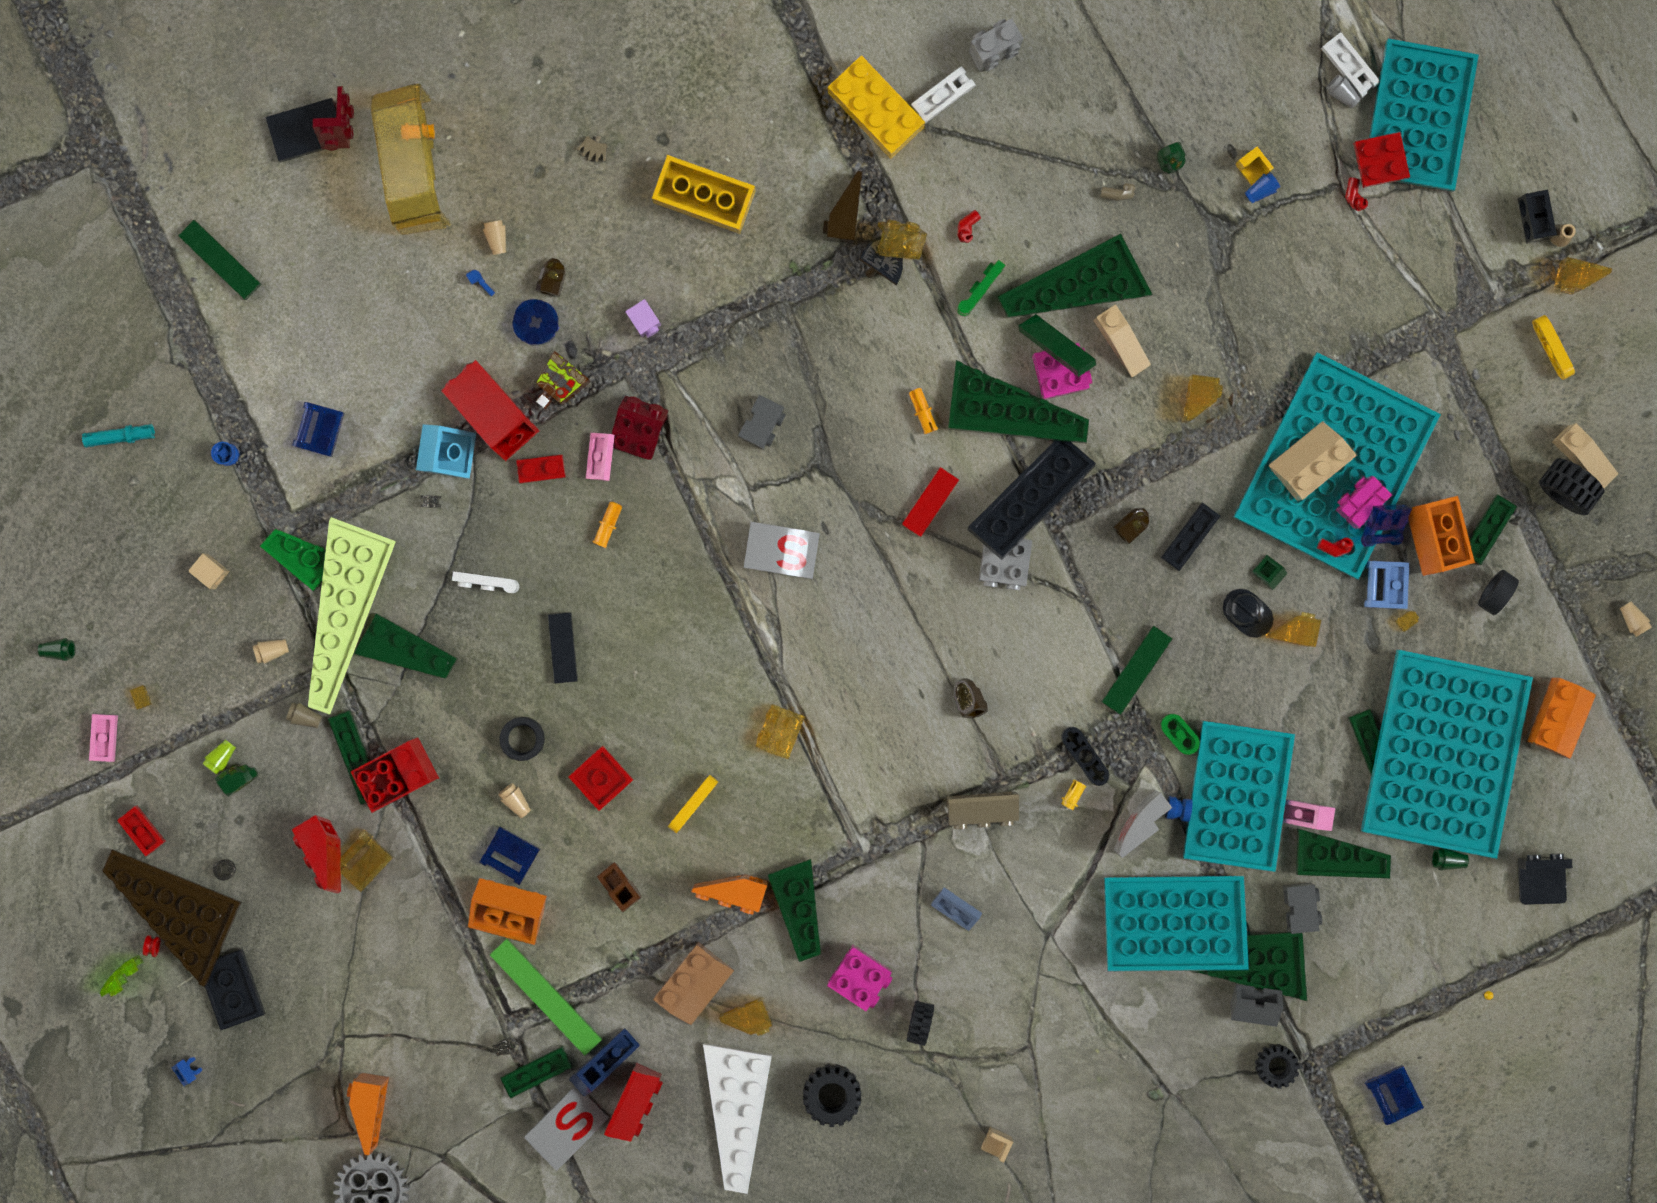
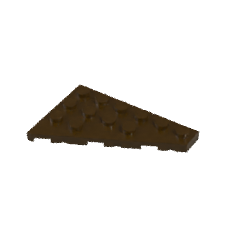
[102,849,242,987]

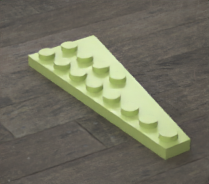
[308,517,396,714]

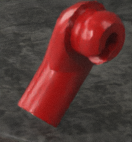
[1345,177,1368,211]
[957,210,981,243]
[1317,537,1353,557]

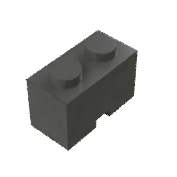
[738,395,786,450]
[1283,883,1322,934]
[1230,984,1283,1027]

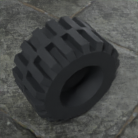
[1539,458,1605,516]
[803,1064,861,1127]

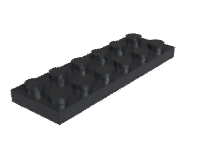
[967,441,1096,560]

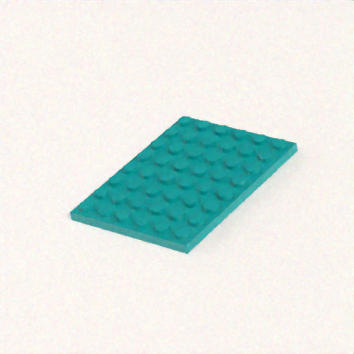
[1233,352,1441,580]
[1361,650,1533,859]

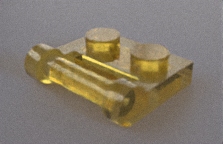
[340,829,394,892]

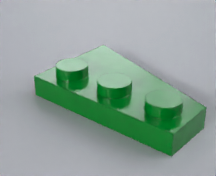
[260,529,326,592]

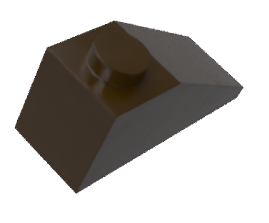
[823,171,862,244]

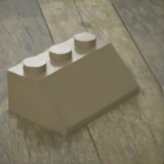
[946,791,1019,829]

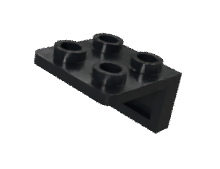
[1518,853,1573,905]

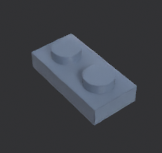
[931,888,982,931]

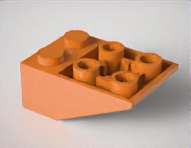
[691,874,768,915]

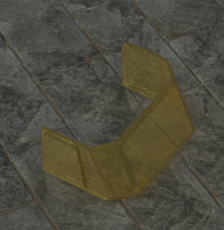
[371,84,451,235]

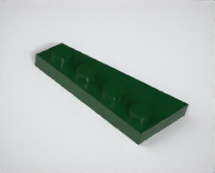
[354,613,458,679]
[1296,828,1391,879]
[768,859,821,962]

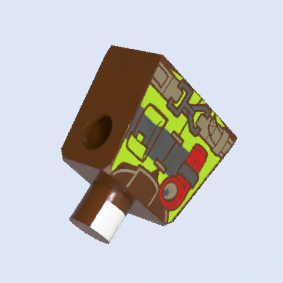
[535,351,591,409]

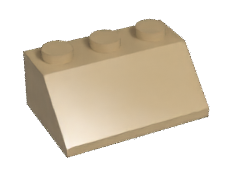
[1268,421,1357,501]

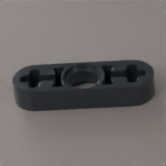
[1061,727,1109,786]

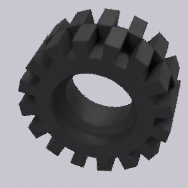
[907,1001,934,1046]
[1255,1044,1300,1089]

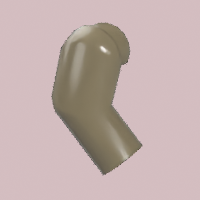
[1101,183,1135,201]

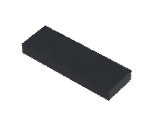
[1160,502,1221,572]
[548,612,578,684]

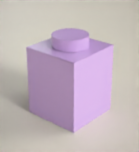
[625,299,661,338]

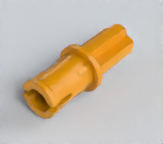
[909,388,938,435]
[592,502,622,548]

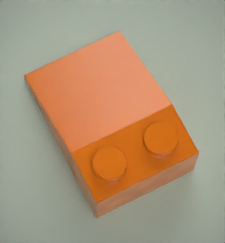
[347,1073,389,1155]

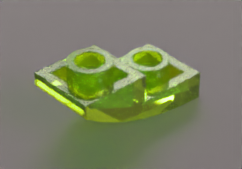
[99,955,144,997]

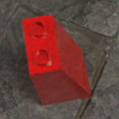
[441,360,540,461]

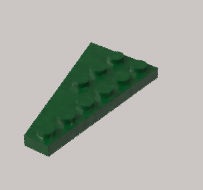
[997,234,1153,318]
[948,360,1089,444]
[1192,932,1307,1001]

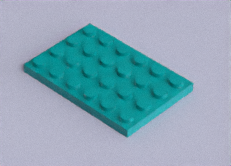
[1369,38,1479,192]
[1183,721,1295,872]
[1104,876,1249,972]

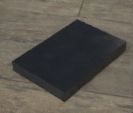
[265,98,337,163]
[205,949,266,1031]

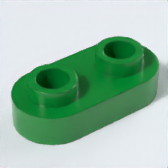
[1160,714,1200,755]

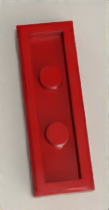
[902,467,959,537]

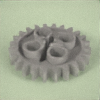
[333,1152,410,1203]

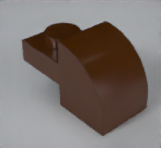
[597,862,642,913]

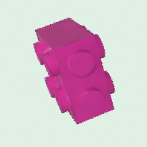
[1032,343,1092,400]
[827,945,893,1011]

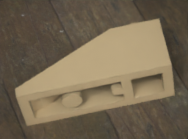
[1093,304,1151,378]
[1552,423,1618,488]

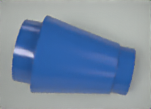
[1244,172,1281,204]

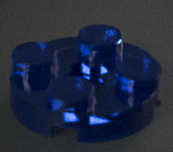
[512,299,559,346]

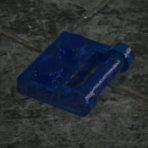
[292,401,345,457]
[1361,504,1412,547]
[479,826,541,886]
[1365,1065,1424,1125]

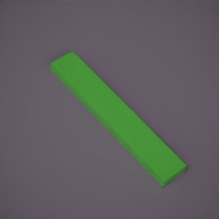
[490,938,602,1056]

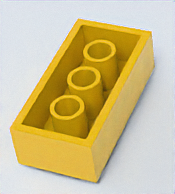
[828,55,925,159]
[652,155,756,234]

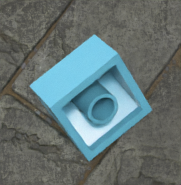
[416,424,476,479]

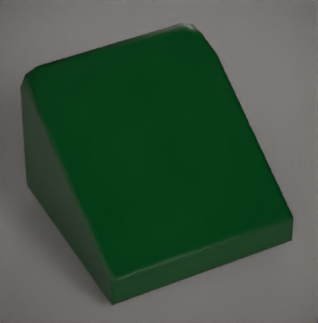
[1252,555,1287,590]

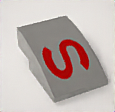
[743,522,820,579]
[1114,790,1172,858]
[524,1086,609,1171]

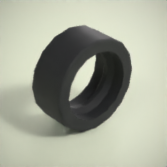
[1478,570,1519,616]
[499,717,545,761]

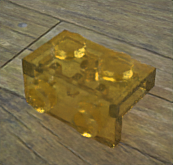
[877,220,927,260]
[756,704,805,759]

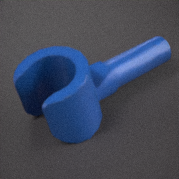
[466,270,495,296]

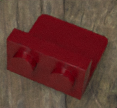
[313,86,354,151]
[612,396,669,460]

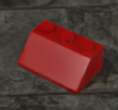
[604,1063,663,1142]

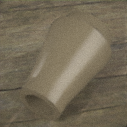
[286,702,322,728]

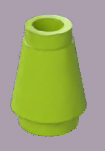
[202,739,236,774]

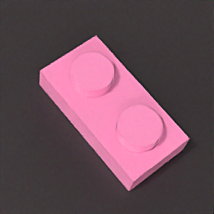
[586,433,614,481]
[89,714,118,762]

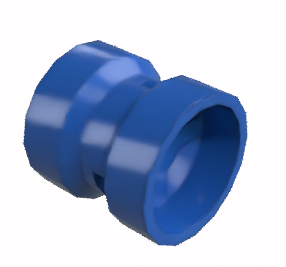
[211,441,239,466]
[1165,796,1193,822]

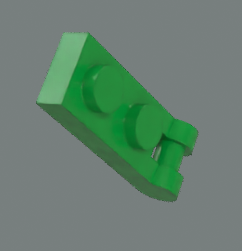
[957,259,1006,317]

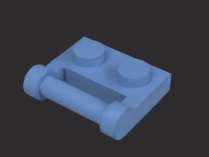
[1364,561,1409,609]

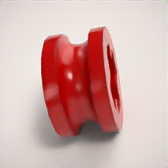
[143,935,161,957]

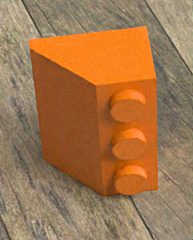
[1406,496,1475,576]
[1526,678,1596,759]
[468,878,547,945]

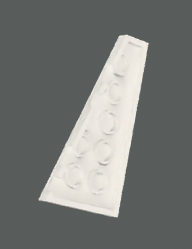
[703,1043,772,1194]

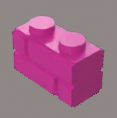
[1336,476,1392,529]

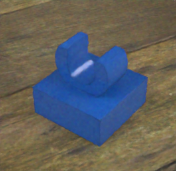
[171,1057,202,1087]

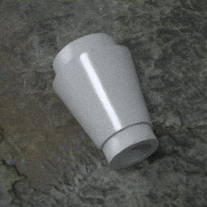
[1326,75,1361,108]

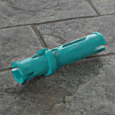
[82,424,155,448]

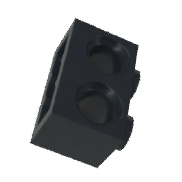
[1518,189,1557,244]

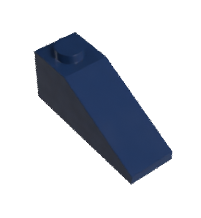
[569,1028,640,1096]

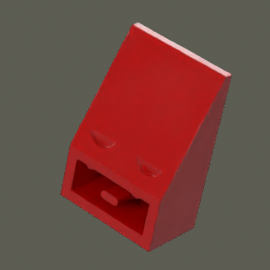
[351,737,439,813]
[291,815,341,894]

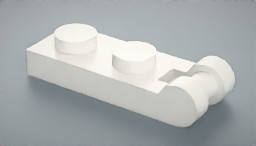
[1321,32,1380,98]
[911,66,976,124]
[452,571,520,593]

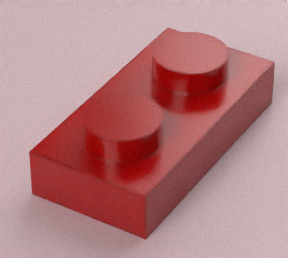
[516,455,566,484]
[117,805,166,856]

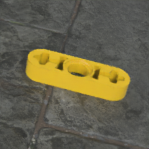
[1532,315,1575,380]
[667,775,719,834]

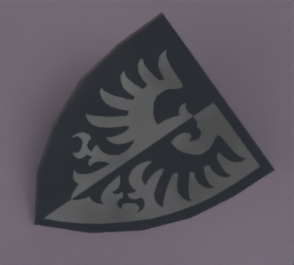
[859,235,903,285]

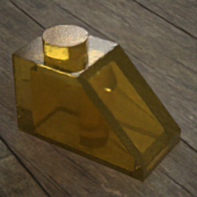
[1554,257,1612,295]
[1183,374,1223,423]
[1266,612,1321,647]
[719,997,773,1036]

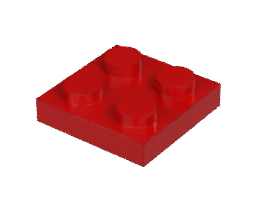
[1353,132,1410,188]
[568,746,634,811]

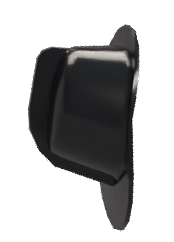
[1223,589,1274,638]

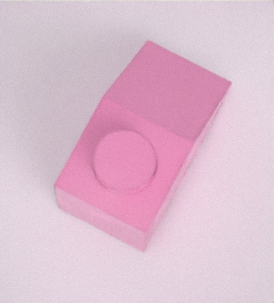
[1283,799,1335,831]

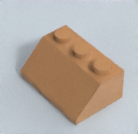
[653,942,734,1025]

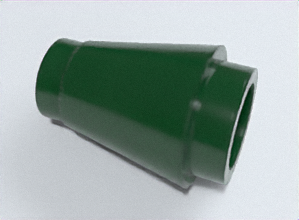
[38,638,76,661]
[1432,848,1469,871]

